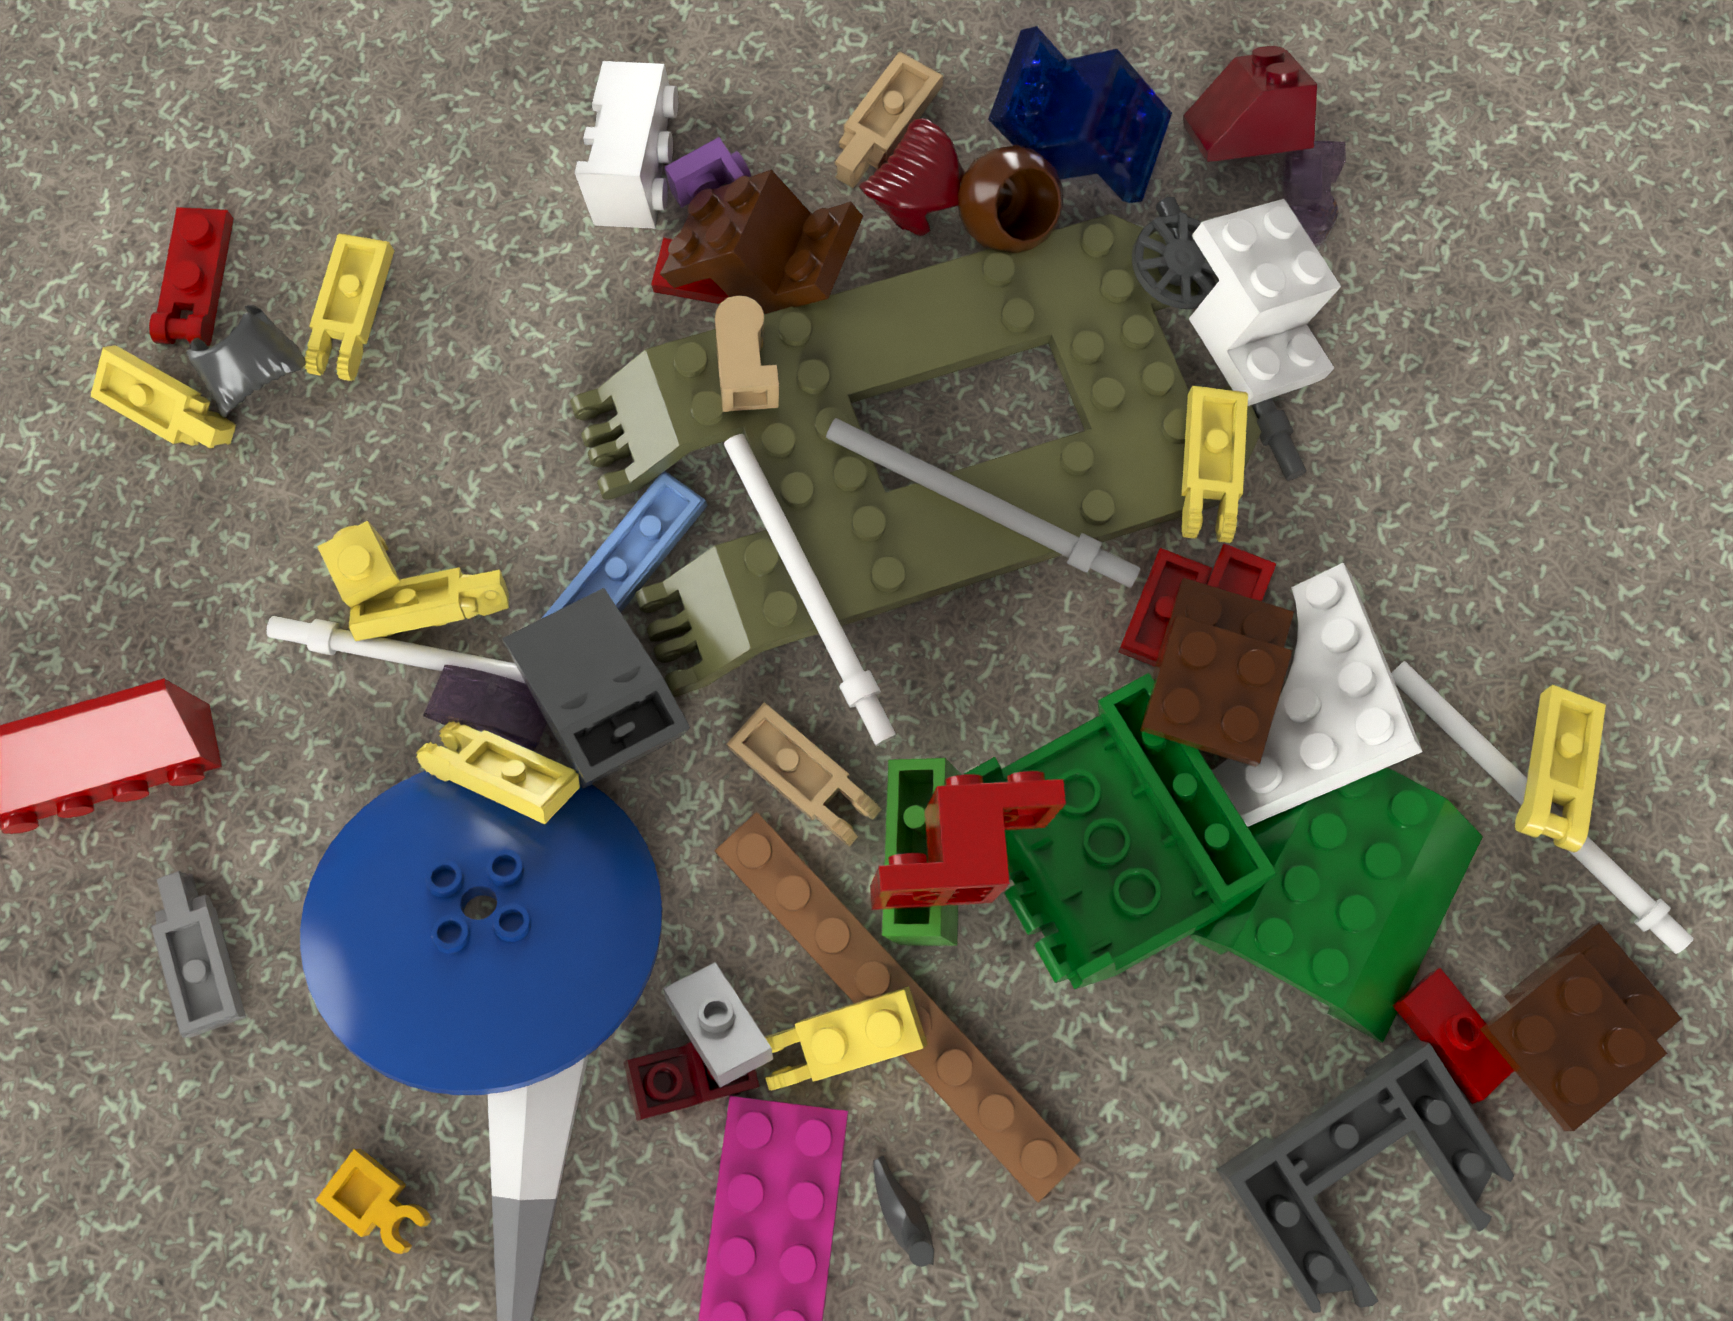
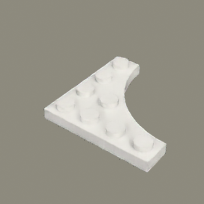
[1212,563,1423,827]

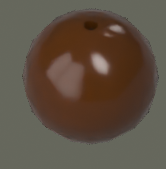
[957,145,1063,253]

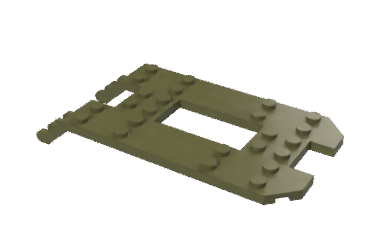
[570,214,1261,697]

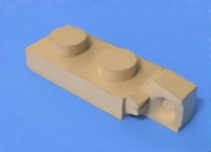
[835,52,943,188]

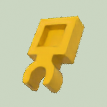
[315,1149,432,1254]

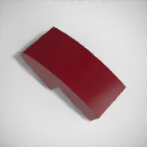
[624,1042,760,1121]

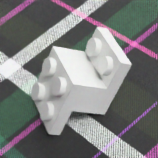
[1189,199,1341,406]

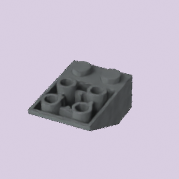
[502,588,690,789]

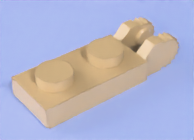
[726,702,882,846]

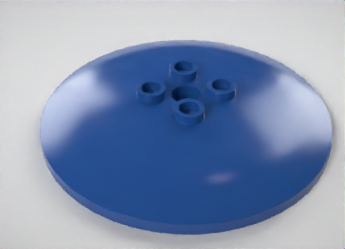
[300,771,662,1095]

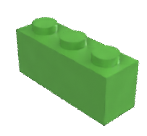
[882,758,961,946]

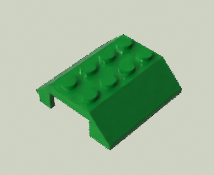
[964,673,1277,989]
[1190,767,1483,1043]

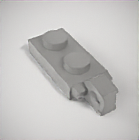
[151,871,246,1038]

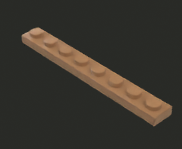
[714,812,1081,1203]

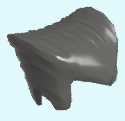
[186,305,306,418]

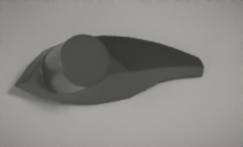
[873,1156,934,1267]

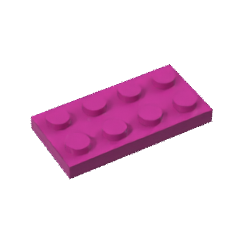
[698,1096,849,1321]

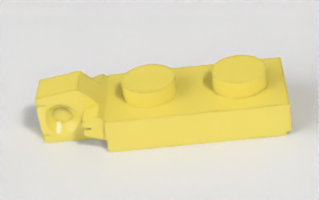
[91,345,236,448]
[349,567,509,641]

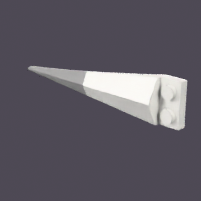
[488,1055,589,1321]

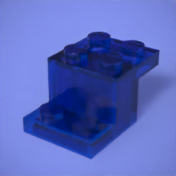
[988,26,1172,203]

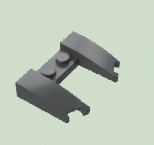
[1216,1038,1514,1313]

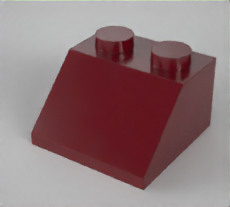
[1183,46,1317,162]

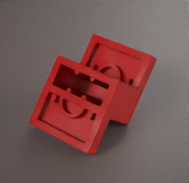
[870,771,1066,910]

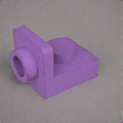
[664,137,751,208]

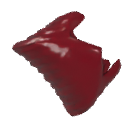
[859,118,965,236]

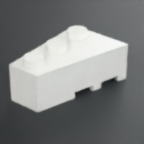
[575,61,678,229]

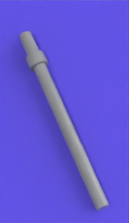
[826,418,1141,588]

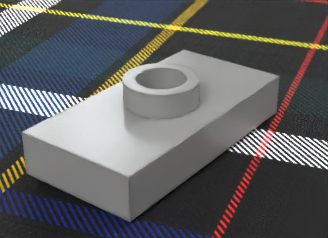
[663,962,773,1087]

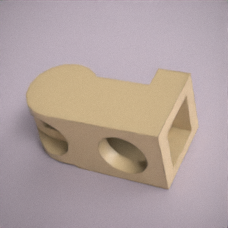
[715,296,779,412]

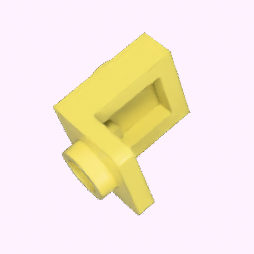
[317,521,400,608]

